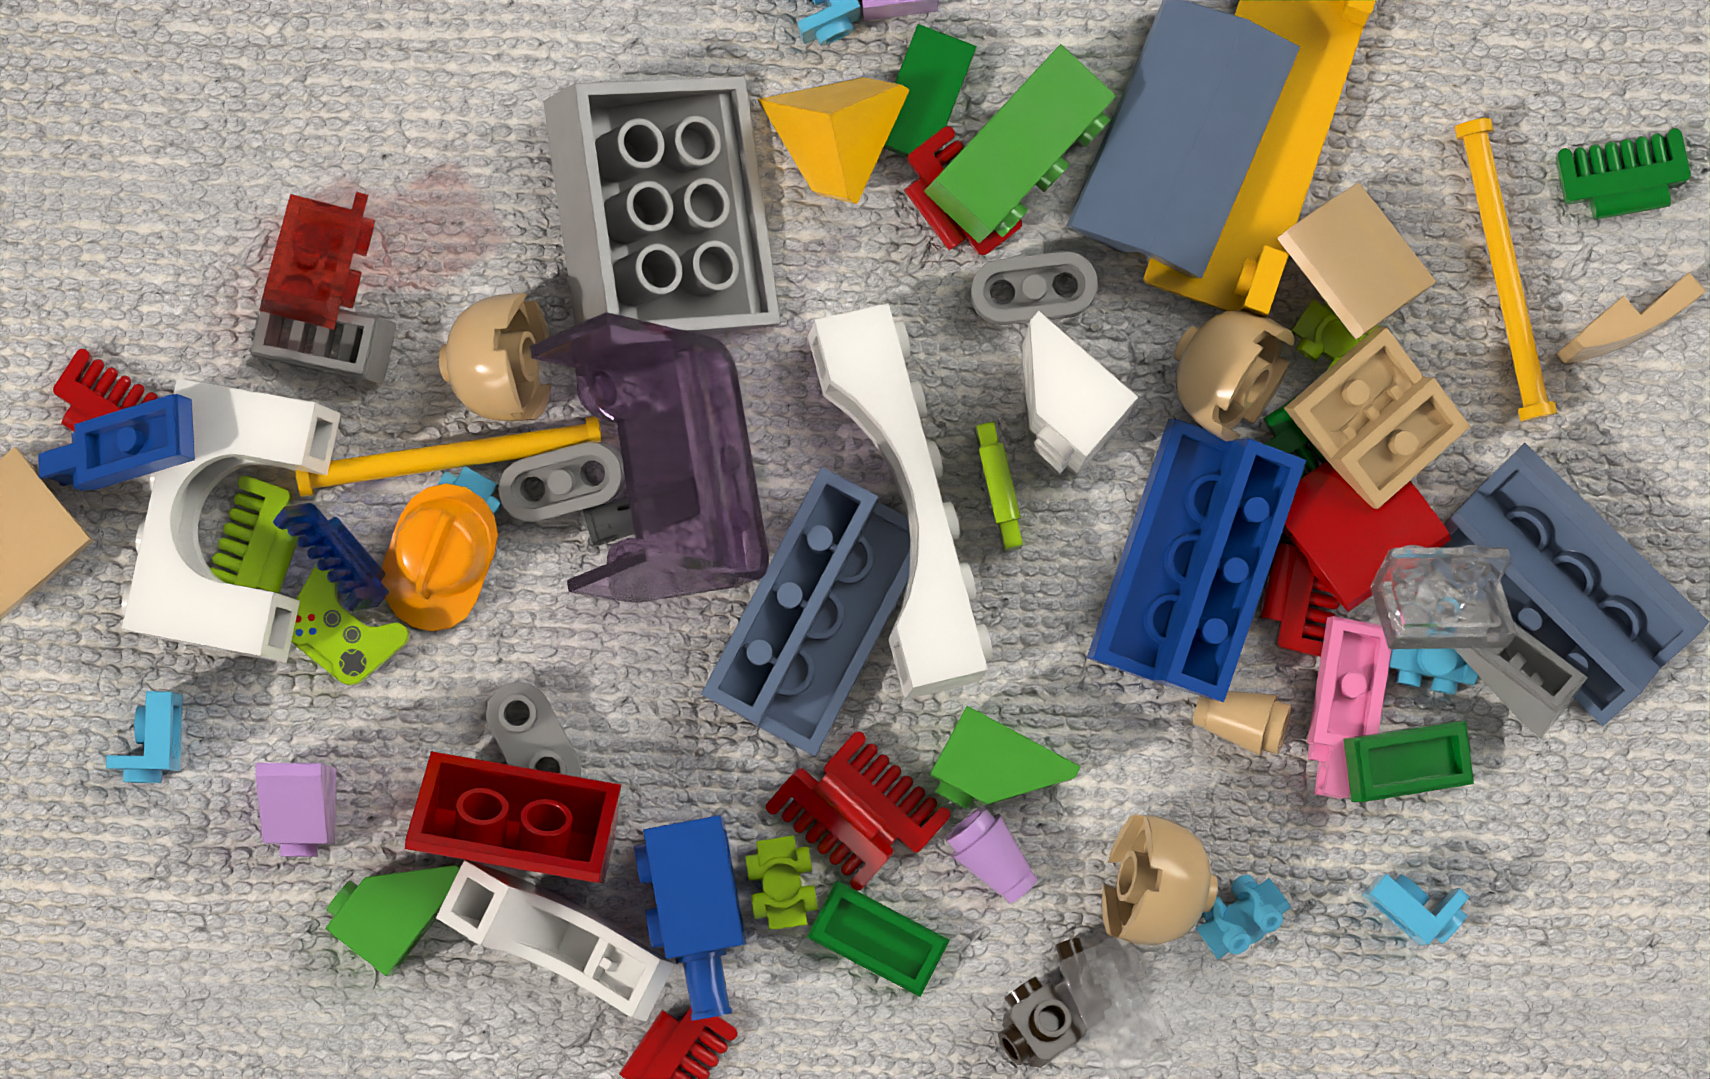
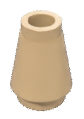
[1193,691,1292,756]

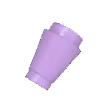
[946,806,1038,903]

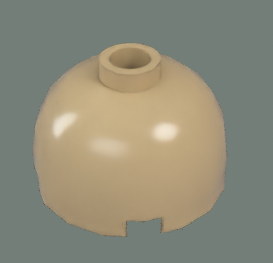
[439,293,552,422]
[1174,311,1295,441]
[1102,814,1218,945]

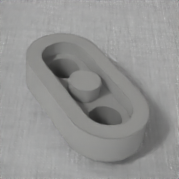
[970,251,1098,325]
[498,440,627,522]
[486,682,582,777]

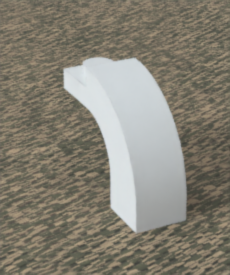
[436,860,675,1021]

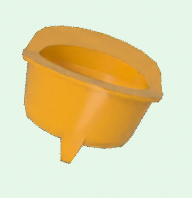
[380,483,498,632]

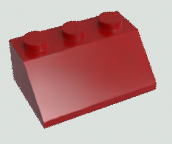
[405,751,621,884]

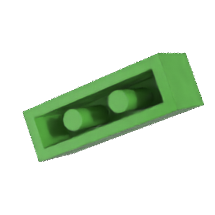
[924,44,1116,243]

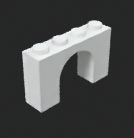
[121,378,341,663]

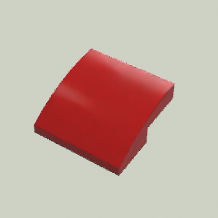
[1283,461,1451,612]

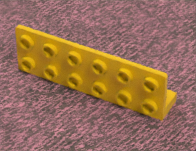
[1143,0,1376,317]

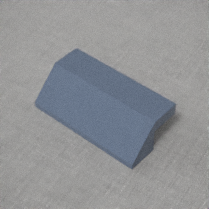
[1066,0,1300,278]
[1428,443,1709,726]
[701,466,910,757]

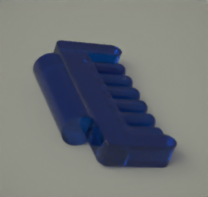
[273,503,389,612]

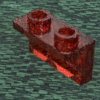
[259,191,376,330]

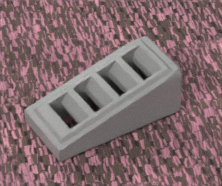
[250,294,396,385]
[1449,601,1588,738]

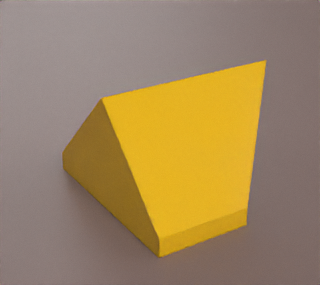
[757,77,910,204]

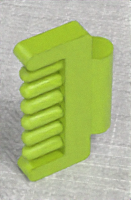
[975,421,1023,553]
[210,475,305,594]

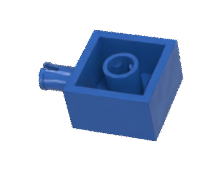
[634,815,747,1021]

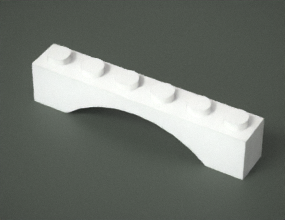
[808,303,993,700]

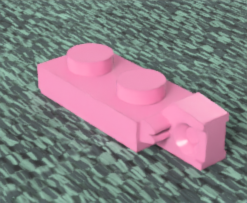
[1307,616,1395,799]

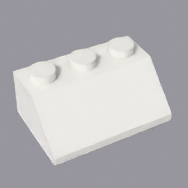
[1022,311,1138,476]

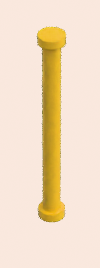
[1454,118,1558,422]
[295,415,603,497]

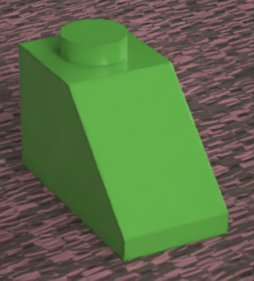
[929,706,1081,810]
[325,865,461,976]

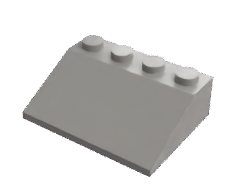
[543,76,781,350]

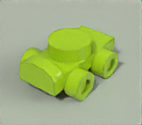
[1291,299,1380,370]
[745,835,818,930]

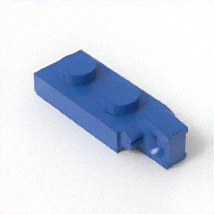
[38,394,195,491]

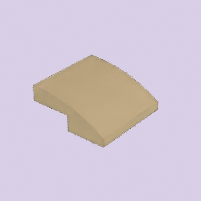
[1277,183,1437,340]
[1555,272,1706,364]
[1284,327,1471,509]
[0,447,94,621]

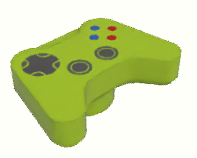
[291,564,410,686]

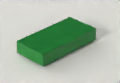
[883,24,977,157]
[1343,721,1474,802]
[807,880,950,997]

